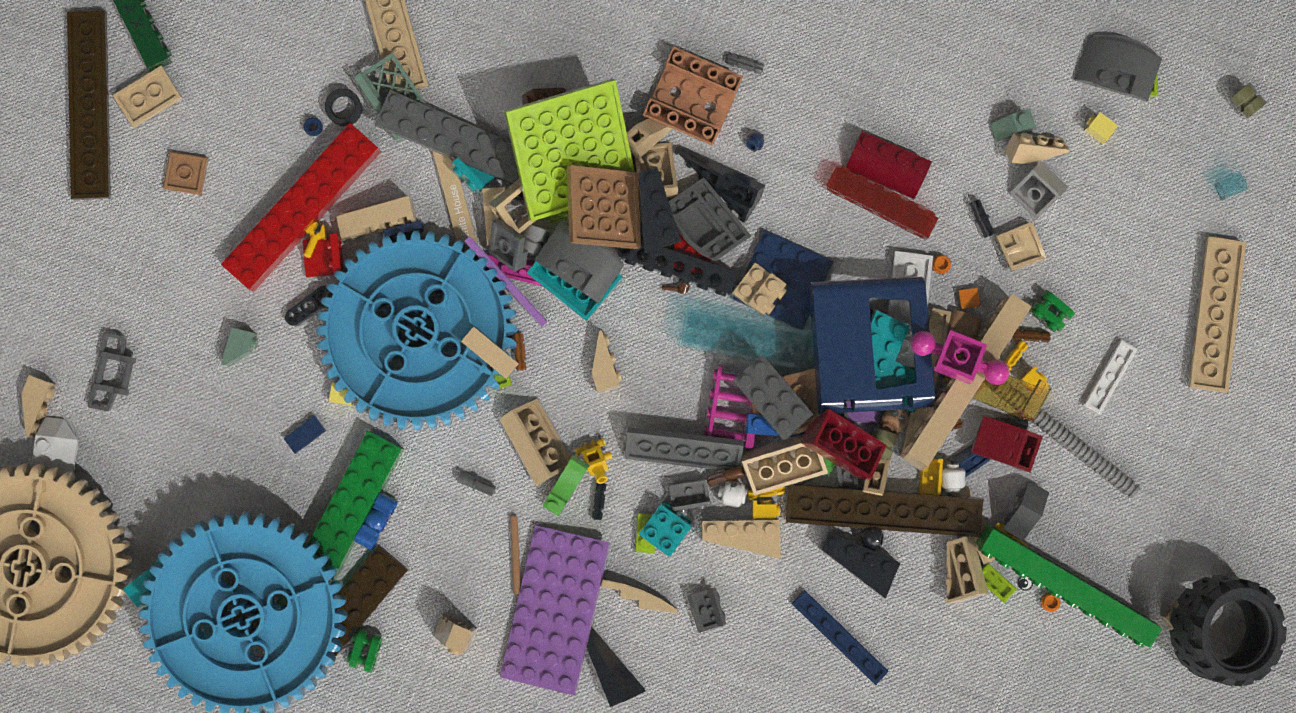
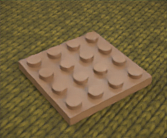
[567,165,641,249]

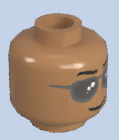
[880,409,909,434]

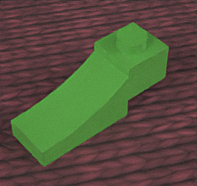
[543,455,590,516]

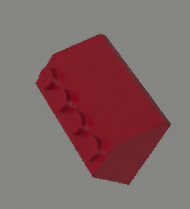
[845,131,932,200]
[800,409,887,480]

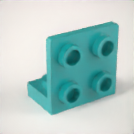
[639,500,695,557]

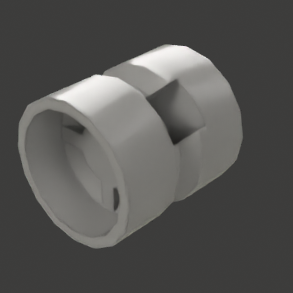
[523,225,550,257]

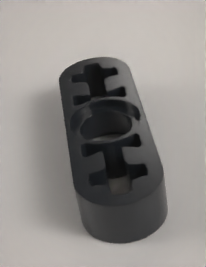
[285,286,333,327]

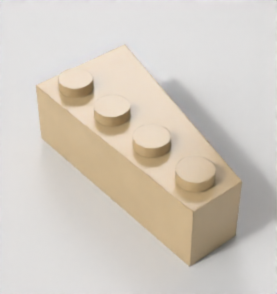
[336,196,417,241]
[702,520,781,559]

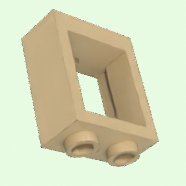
[488,178,536,233]

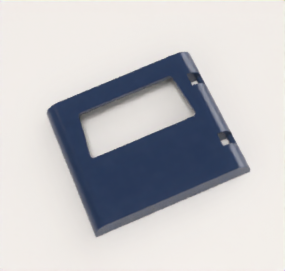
[808,276,935,415]

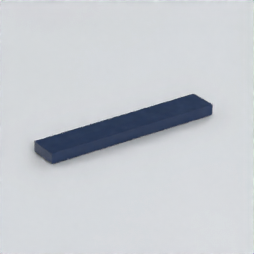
[791,590,889,685]

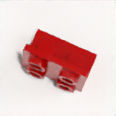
[303,233,344,278]

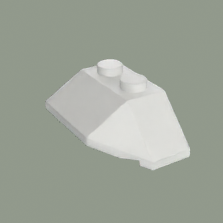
[31,417,79,476]

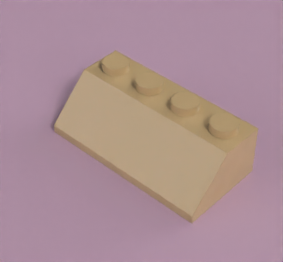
[499,398,571,486]
[742,434,828,495]

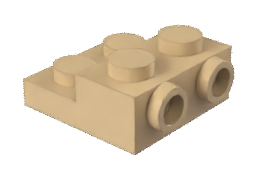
[732,263,787,316]

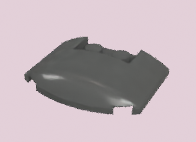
[1074,34,1162,102]
[669,178,751,261]
[534,222,624,303]

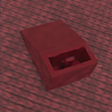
[971,416,1043,473]

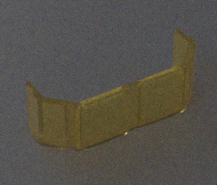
[942,354,1052,421]

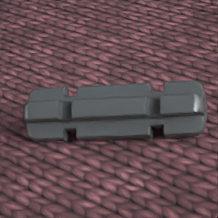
[727,54,764,74]

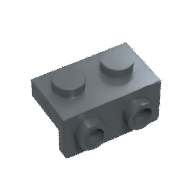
[668,478,711,512]
[687,587,726,633]

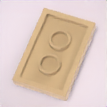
[113,66,183,128]

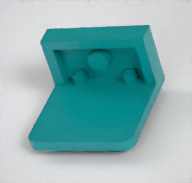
[451,158,495,194]

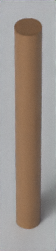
[510,516,521,594]

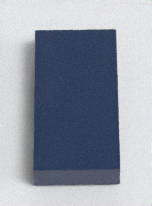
[284,415,326,454]

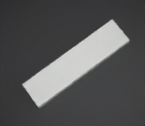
[1082,339,1138,415]

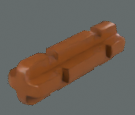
[513,333,526,371]

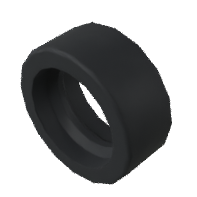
[325,88,362,126]

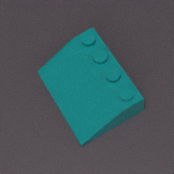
[527,262,623,321]

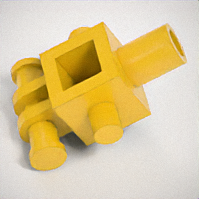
[574,437,613,484]

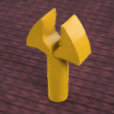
[304,222,327,258]

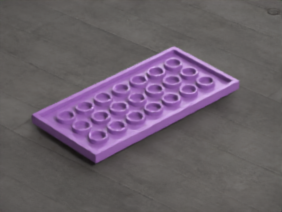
[500,525,610,696]

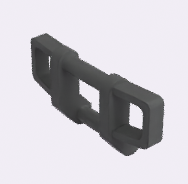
[88,333,137,412]

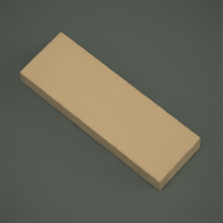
[461,327,518,379]

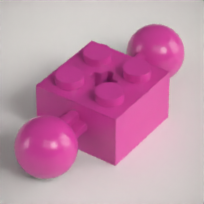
[910,330,1010,385]

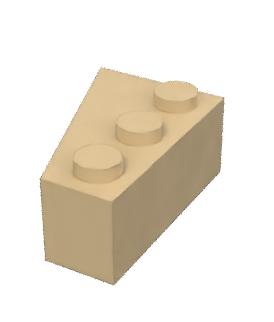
[945,537,989,604]

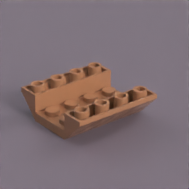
[643,46,743,146]

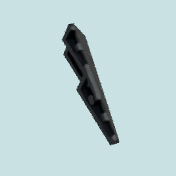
[674,145,765,223]
[587,626,645,707]

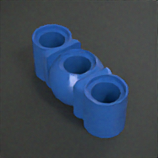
[354,492,398,550]

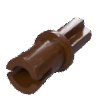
[707,465,745,487]

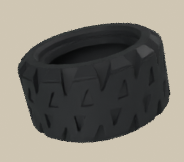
[1169,575,1287,687]

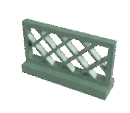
[354,53,428,142]

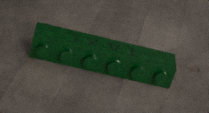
[113,0,172,71]

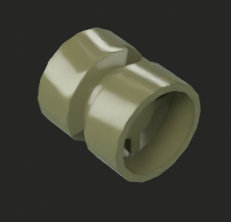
[1230,82,1267,119]
[872,428,898,460]

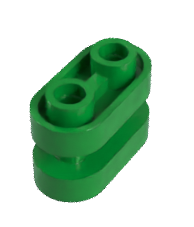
[1031,290,1075,332]
[346,629,383,673]

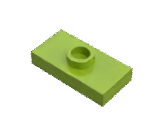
[982,563,1017,604]

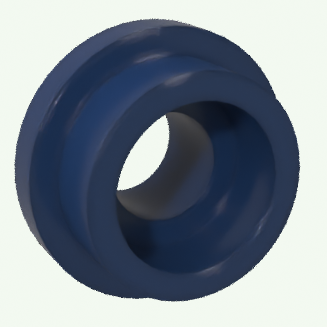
[304,117,323,137]

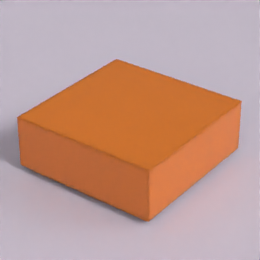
[958,287,981,310]

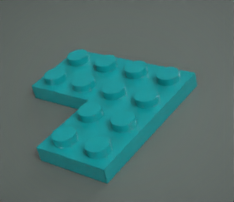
[870,310,916,413]

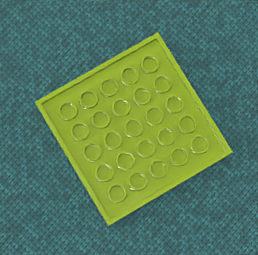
[504,78,635,222]

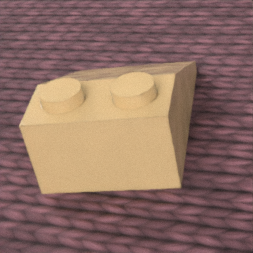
[634,142,678,201]

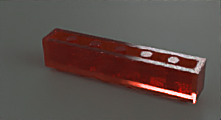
[825,166,939,241]

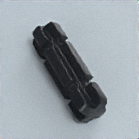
[992,417,1028,429]
[592,483,607,520]

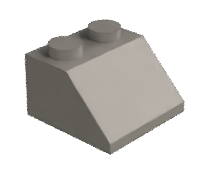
[1010,161,1068,219]

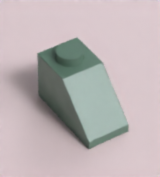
[990,108,1036,142]
[221,327,258,367]

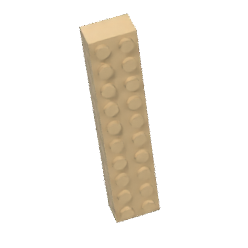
[903,294,1032,471]

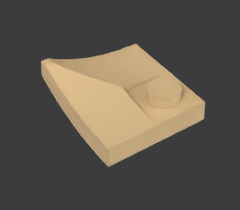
[996,222,1046,272]

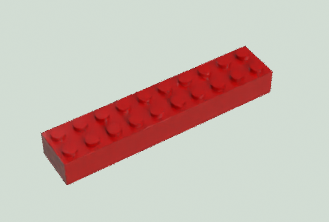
[221,123,381,293]

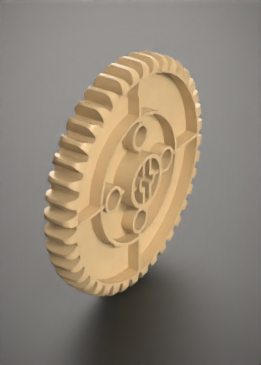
[0,463,132,667]

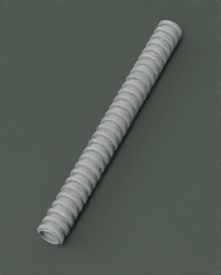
[994,380,1140,498]

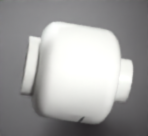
[941,463,965,492]
[718,481,748,507]

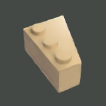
[433,614,477,655]

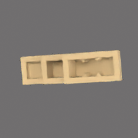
[602,579,677,613]

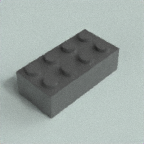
[733,355,815,440]

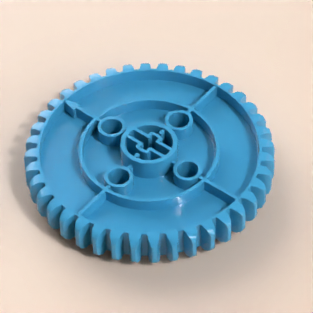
[316,230,518,431]
[138,511,348,713]

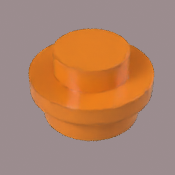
[932,255,951,274]
[1041,593,1061,612]

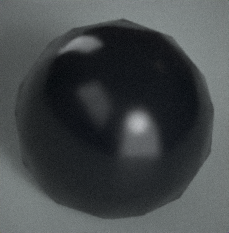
[861,527,884,550]

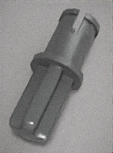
[457,471,496,496]

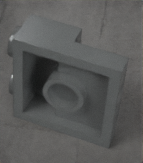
[488,219,528,271]

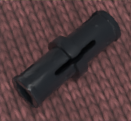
[969,199,996,238]

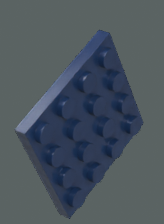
[733,230,834,331]

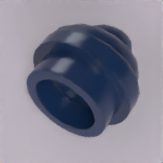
[745,132,764,152]

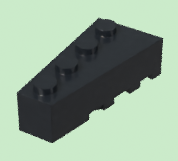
[638,167,681,254]
[820,532,900,599]

